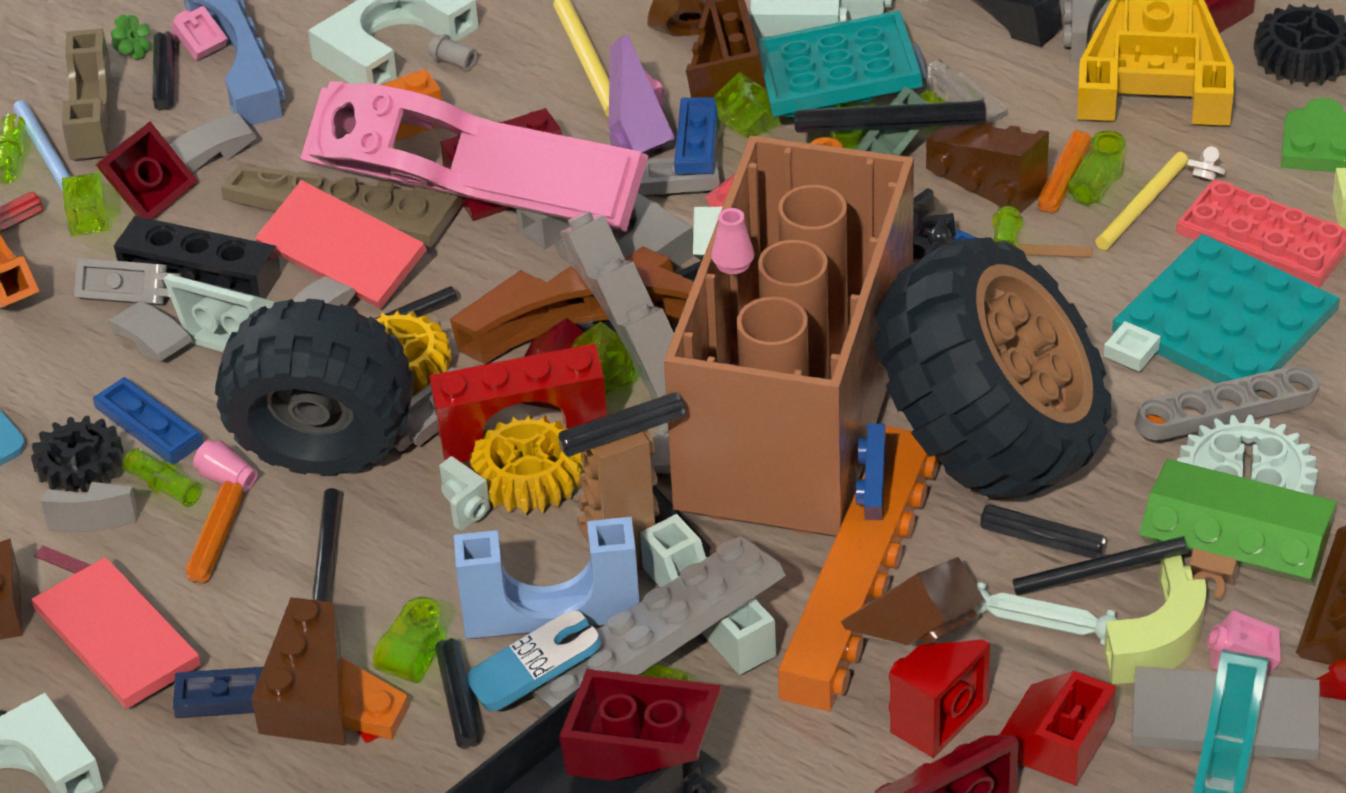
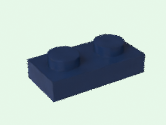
[173,667,263,718]

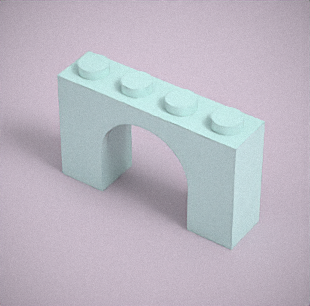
[308,0,479,84]
[0,693,104,793]

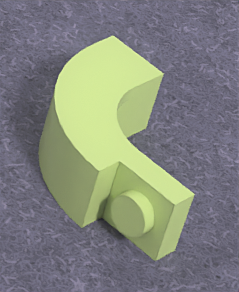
[1104,555,1206,685]

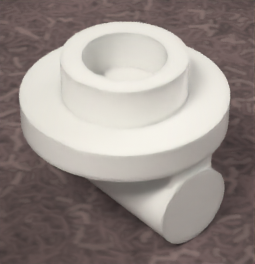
[1186,146,1226,181]

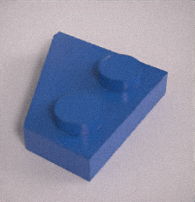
[856,423,887,520]

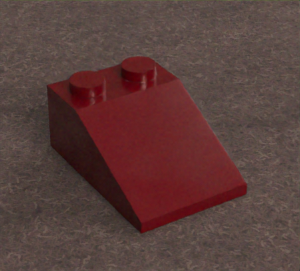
[559,669,722,781]

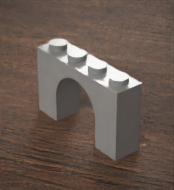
[516,193,694,270]

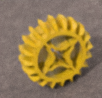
[367,310,452,398]
[470,414,584,515]

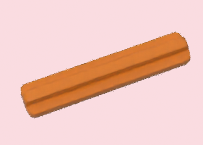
[1038,130,1091,214]
[185,481,244,584]

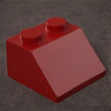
[888,639,990,759]

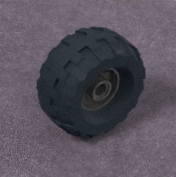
[214,299,414,476]

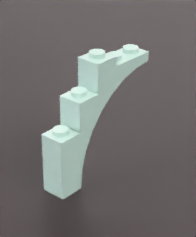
[750,0,891,39]

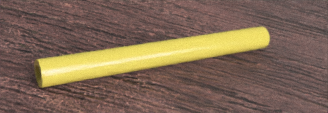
[553,0,609,117]

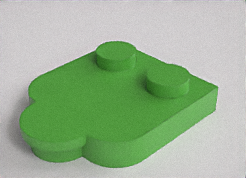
[1281,98,1346,172]

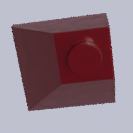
[95,121,198,219]

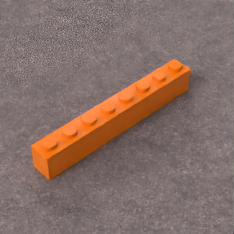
[778,425,939,712]

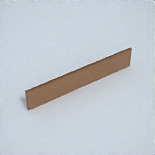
[1013,243,1092,258]

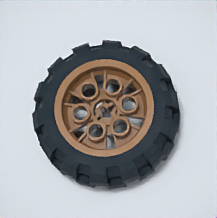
[875,237,1112,498]

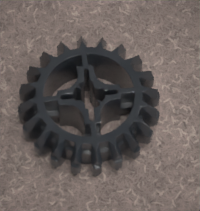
[1253,3,1346,87]

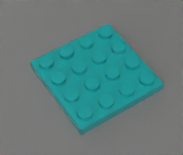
[756,10,923,117]
[1112,233,1340,394]

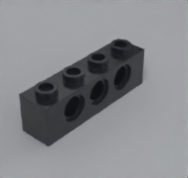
[114,216,281,299]

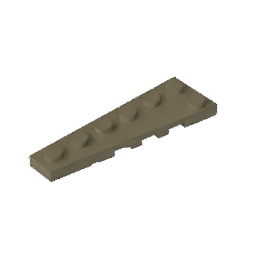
[221,165,463,248]

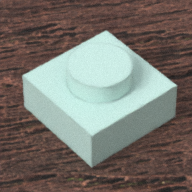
[1103,321,1161,372]

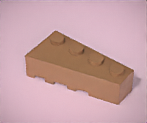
[577,430,659,571]

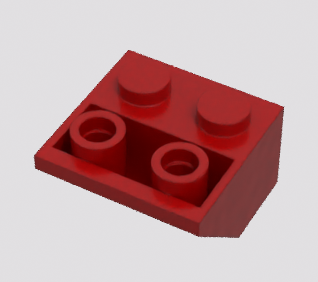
[999,671,1116,786]

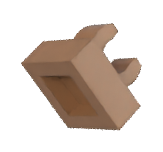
[1189,548,1240,602]

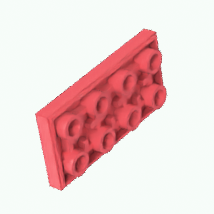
[1176,179,1346,288]
[255,180,427,309]
[32,557,201,709]

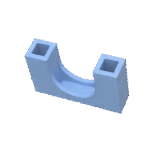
[454,517,639,639]

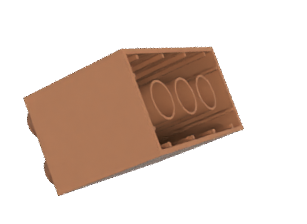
[664,135,914,536]

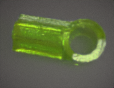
[1068,130,1126,207]

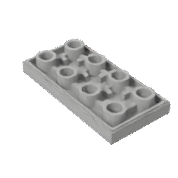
[1131,666,1320,761]

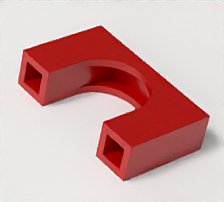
[429,343,607,463]

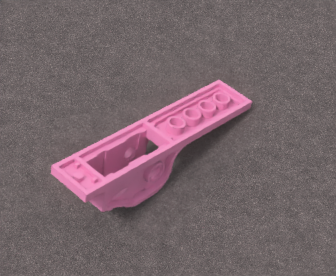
[300,81,648,232]

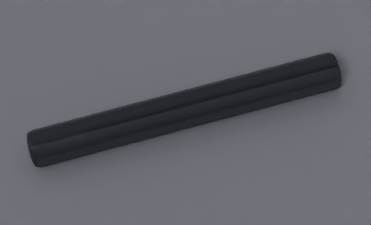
[794,101,987,133]

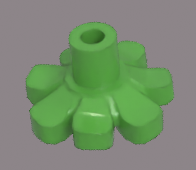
[110,14,152,60]

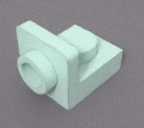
[439,456,491,531]

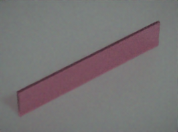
[34,545,91,574]

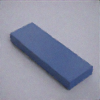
[674,97,719,174]
[93,377,204,466]

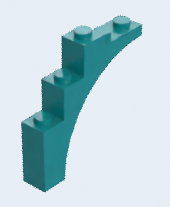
[1193,649,1269,793]

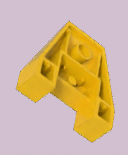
[1077,0,1234,126]

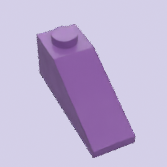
[609,34,675,154]

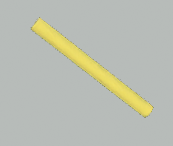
[1095,152,1189,251]

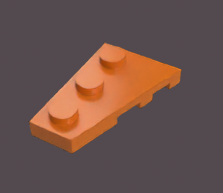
[341,657,409,740]

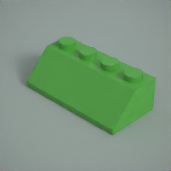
[1139,458,1338,586]

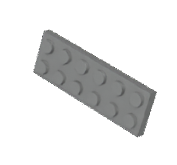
[529,535,786,711]

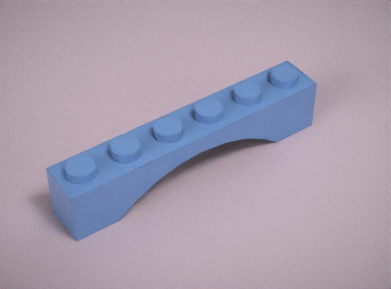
[183,0,286,126]

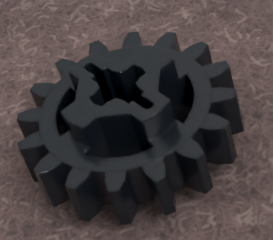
[31,415,124,492]

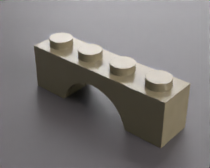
[62,28,110,160]

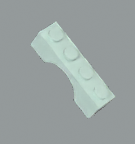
[640,514,776,675]

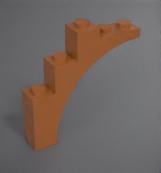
[450,246,694,364]

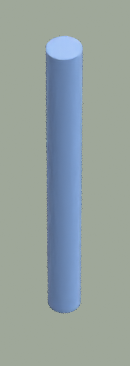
[13,100,78,196]

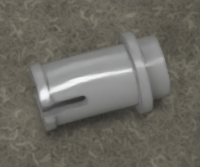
[428,34,478,71]

